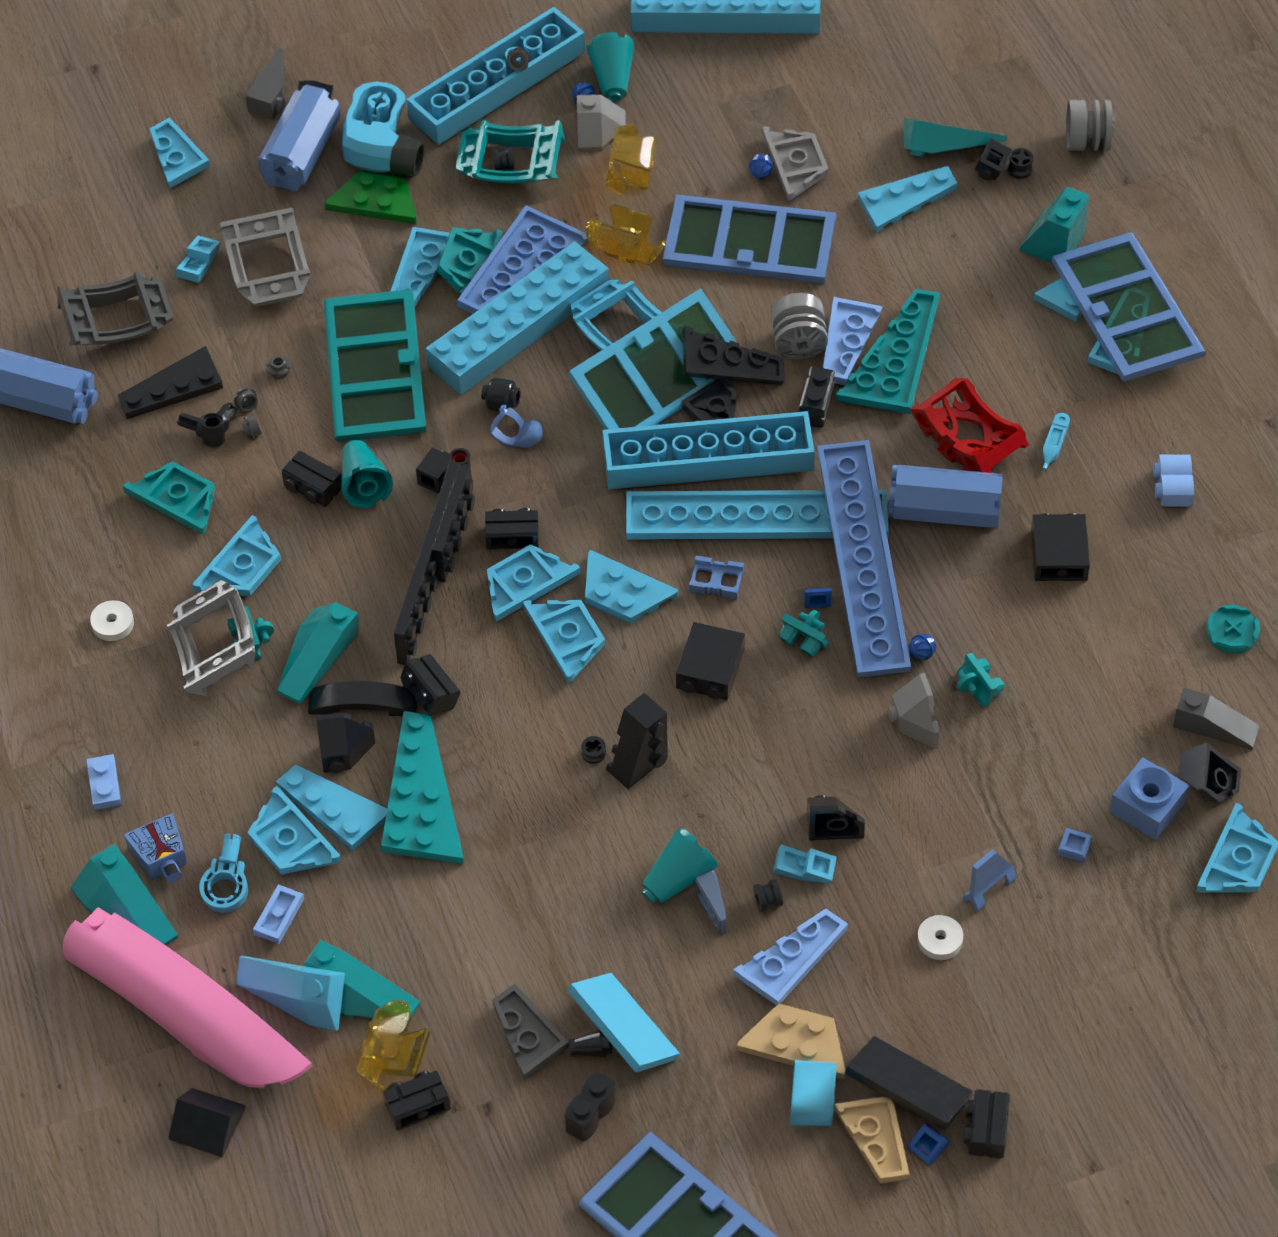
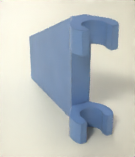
[962,849,1017,912]

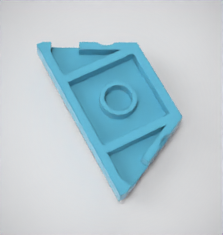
[192,515,281,596]
[487,544,580,622]
[585,550,678,624]
[523,600,605,683]
[247,786,341,875]
[1196,803,1278,893]

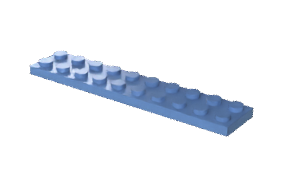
[817,440,911,678]

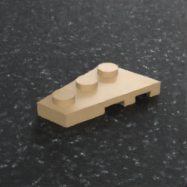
[834,1097,909,1184]

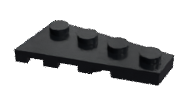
[683,326,784,385]
[118,346,223,419]

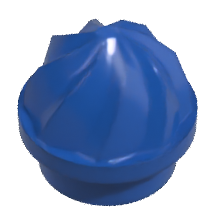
[572,82,596,104]
[749,154,773,179]
[908,634,936,660]

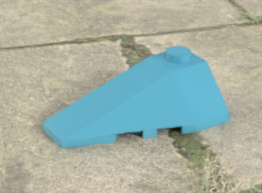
[237,956,345,1030]

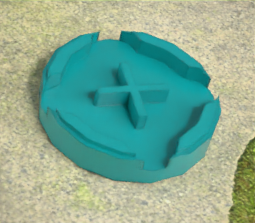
[1206,605,1260,654]

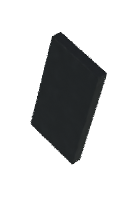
[845,1036,974,1130]

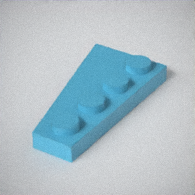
[858,166,957,233]
[388,227,449,310]
[276,765,387,851]

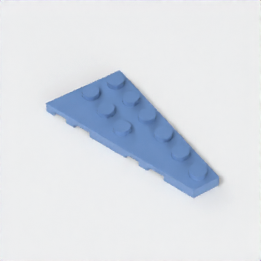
[456,205,591,314]

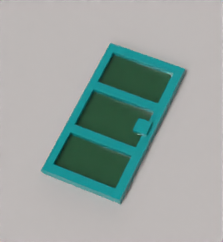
[323,289,427,442]

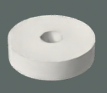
[90,600,134,641]
[917,915,963,960]

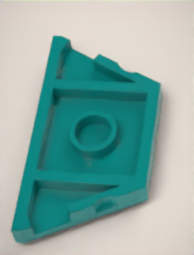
[436,228,503,295]
[123,462,215,535]

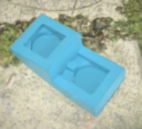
[176,236,220,283]
[773,844,837,883]

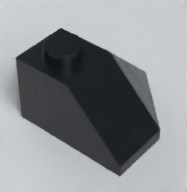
[316,712,375,773]
[1178,743,1241,803]
[807,795,865,841]

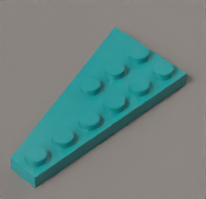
[836,289,940,414]
[380,711,464,864]

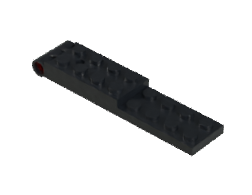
[394,448,475,665]

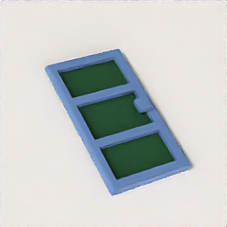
[663,195,837,284]
[1052,232,1206,382]
[578,1132,777,1237]

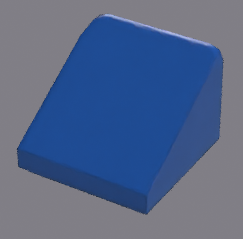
[803,588,832,608]
[907,1124,952,1165]

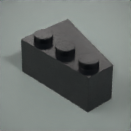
[606,693,668,789]

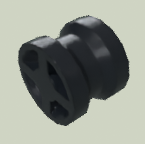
[493,147,515,171]
[1008,148,1034,179]
[753,879,783,912]

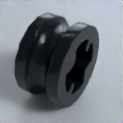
[581,736,606,764]

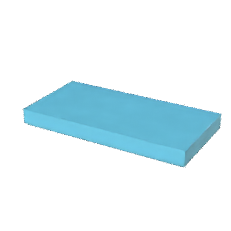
[567,973,680,1072]

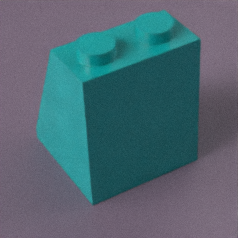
[1019,187,1090,263]

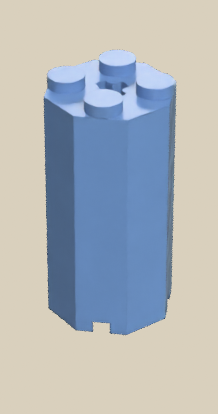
[258,85,341,192]
[0,348,98,424]
[888,465,1003,528]

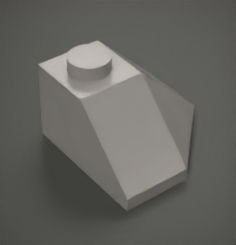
[577,95,626,151]
[888,673,939,748]

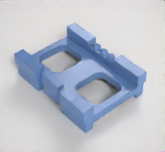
[689,556,744,599]

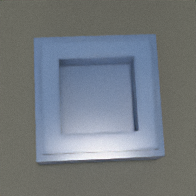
[1057,828,1093,863]

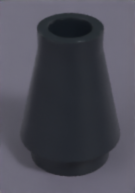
[569,1030,612,1057]

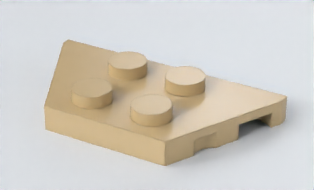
[737,1004,845,1080]

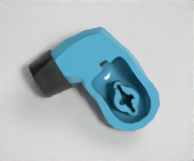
[342,82,425,179]

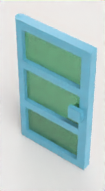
[567,288,737,430]

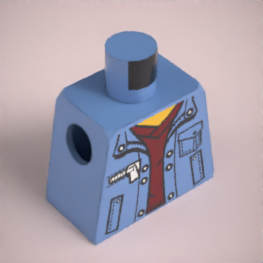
[124,813,187,883]

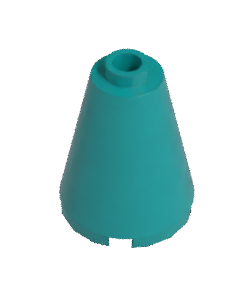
[587,32,634,102]
[341,440,393,508]
[642,827,718,904]

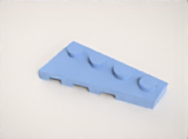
[822,297,883,385]
[733,909,848,1005]

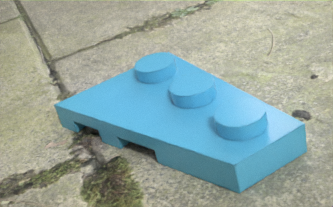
[150,118,210,189]

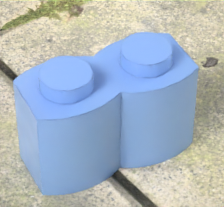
[1153,455,1194,507]

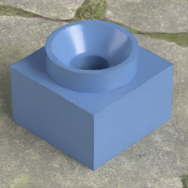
[1109,757,1190,840]

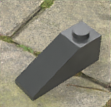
[245,48,285,120]
[1173,688,1260,750]

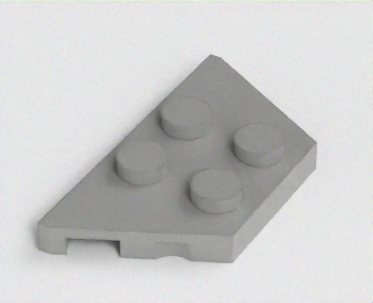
[762,126,828,201]

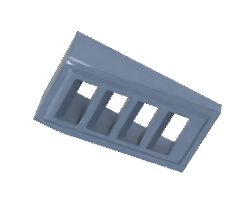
[695,870,727,935]

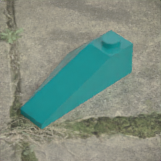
[903,118,1007,157]
[277,602,359,704]
[71,844,179,945]
[304,940,420,1026]

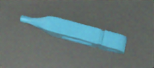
[1042,413,1070,471]

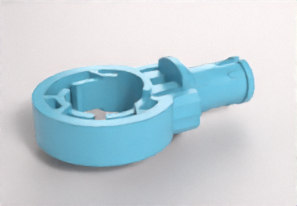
[199,833,248,913]

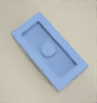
[87,754,122,810]
[253,884,304,944]

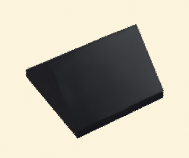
[168,1088,246,1157]

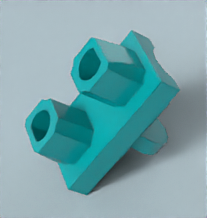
[227,606,274,661]
[779,610,830,658]
[956,653,1005,707]

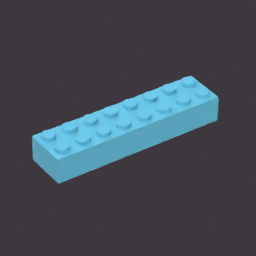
[631,0,820,34]
[406,7,585,145]
[426,241,609,395]
[603,411,815,490]

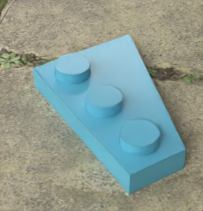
[1033,258,1117,322]

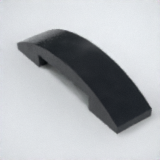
[308,681,417,716]

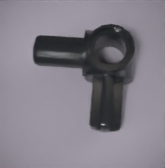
[177,403,237,447]

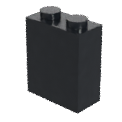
[1031,513,1090,581]
[676,622,745,700]

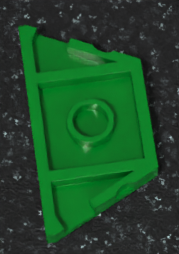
[325,171,417,224]

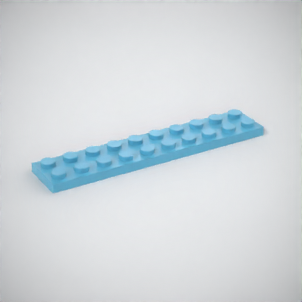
[626,490,889,540]

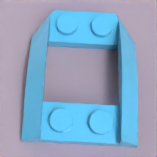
[571,279,684,369]

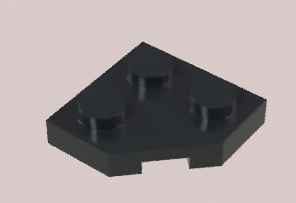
[681,379,737,421]

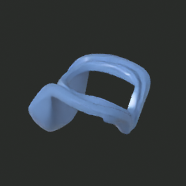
[490,405,543,448]

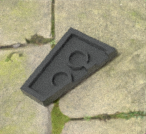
[492,984,569,1080]

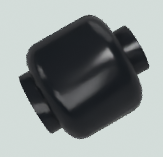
[481,377,521,412]

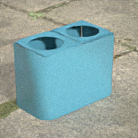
[790,1060,836,1126]

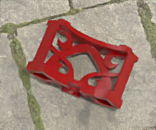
[910,378,1029,473]

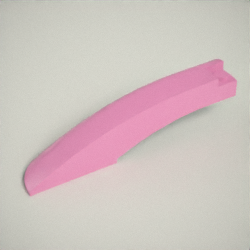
[62,907,313,1088]

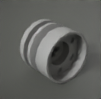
[1066,100,1115,151]
[771,293,828,360]

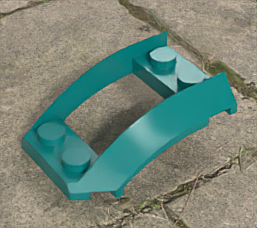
[455,120,565,184]

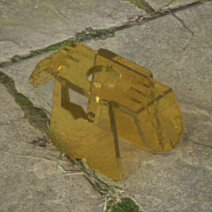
[605,124,657,194]
[585,204,666,265]
[356,1000,430,1091]

